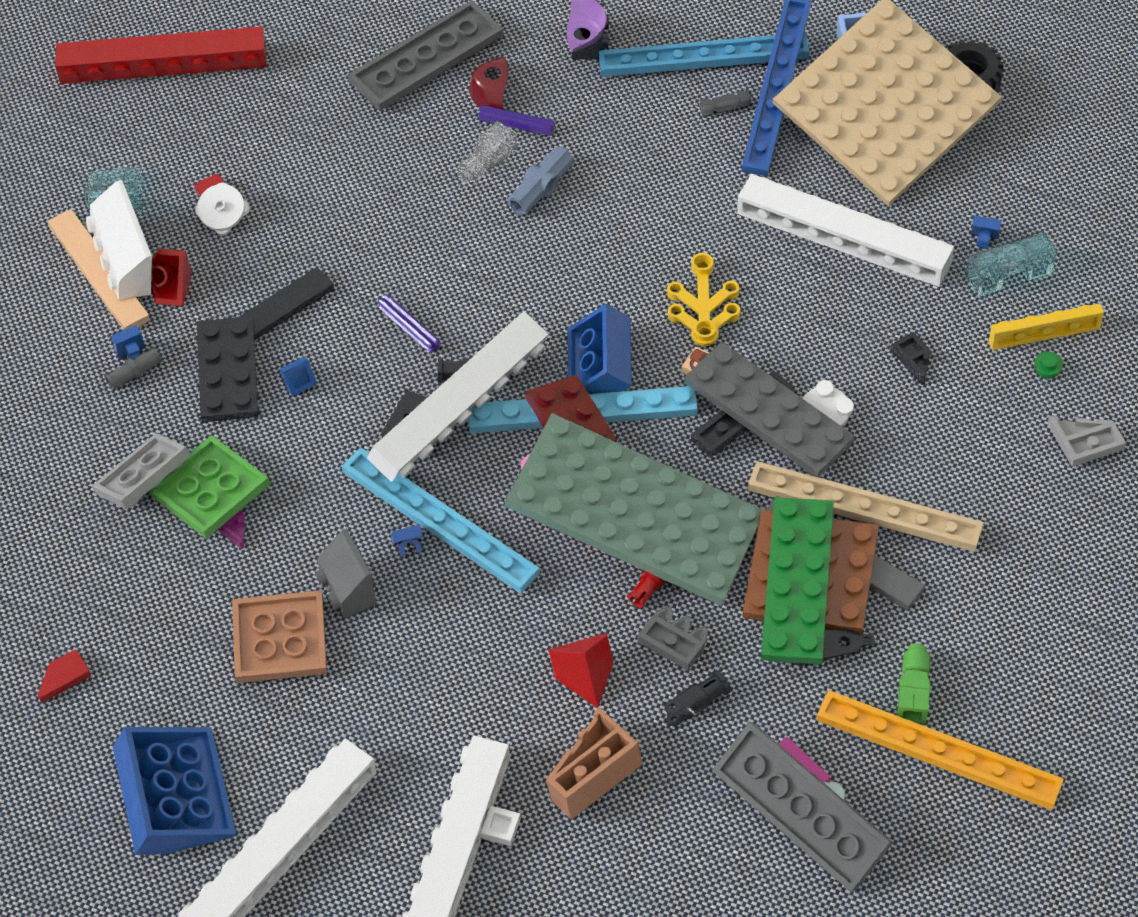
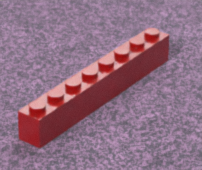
[55,26,267,84]

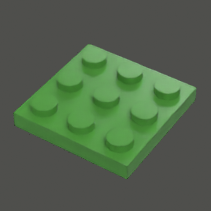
[148,435,271,539]

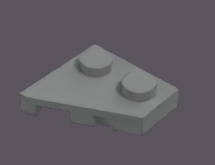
[1048,416,1126,467]

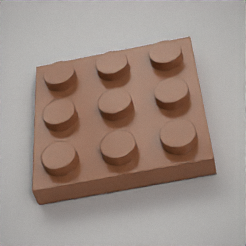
[232,590,327,683]

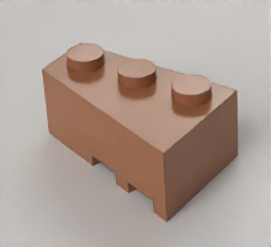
[546,707,643,820]

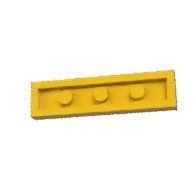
[989,304,1104,350]

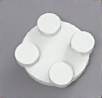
[195,183,250,236]
[803,380,854,427]

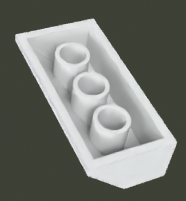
[86,180,152,300]

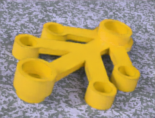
[667,253,740,346]

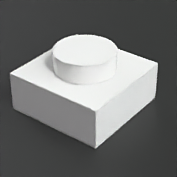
[480,806,521,846]

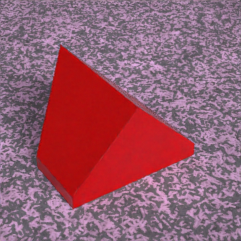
[151,248,192,306]
[548,633,614,708]

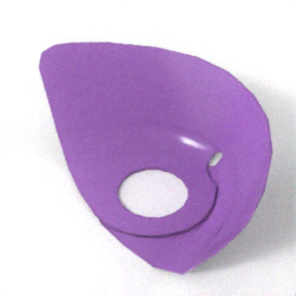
[567,0,606,52]

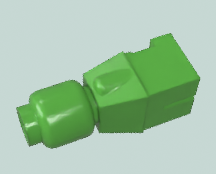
[897,643,931,725]

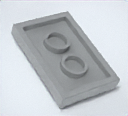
[92,433,191,510]

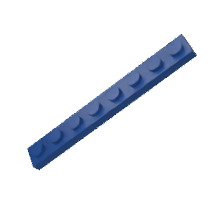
[741,0,811,177]

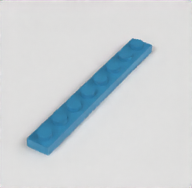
[599,32,809,77]

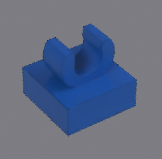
[971,215,1001,249]
[111,325,145,359]
[279,357,317,396]
[390,525,423,557]

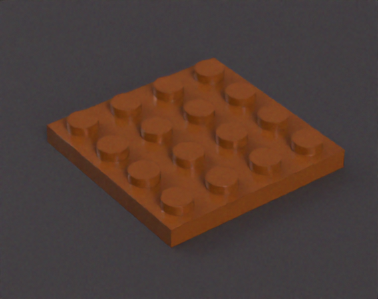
[743,510,879,634]

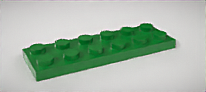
[761,497,834,664]

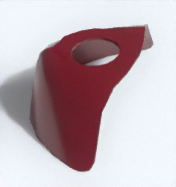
[469,56,508,109]

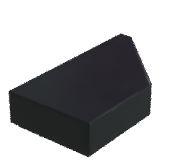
[890,332,931,385]

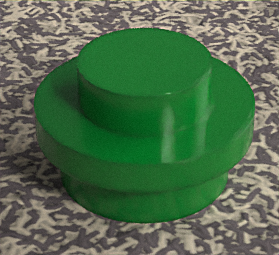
[1034,352,1063,379]

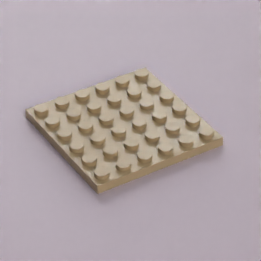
[773,0,1002,207]

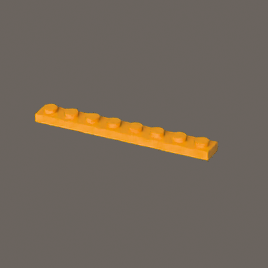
[817,690,1064,810]

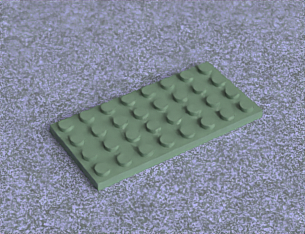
[504,413,763,606]

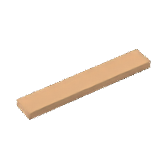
[47,209,150,330]

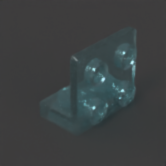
[83,166,143,216]

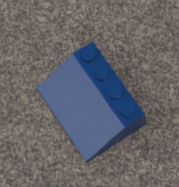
[113,727,236,855]

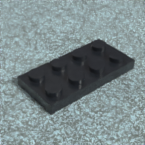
[197,316,259,423]

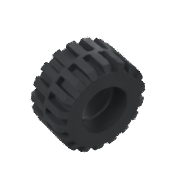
[947,40,1004,94]

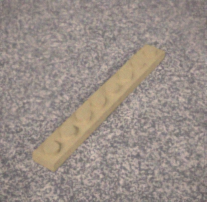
[748,461,984,552]

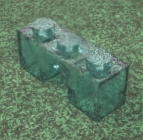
[965,232,1057,297]

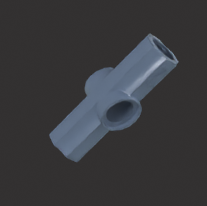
[507,146,574,216]

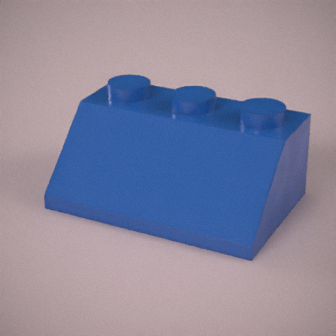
[567,304,632,394]

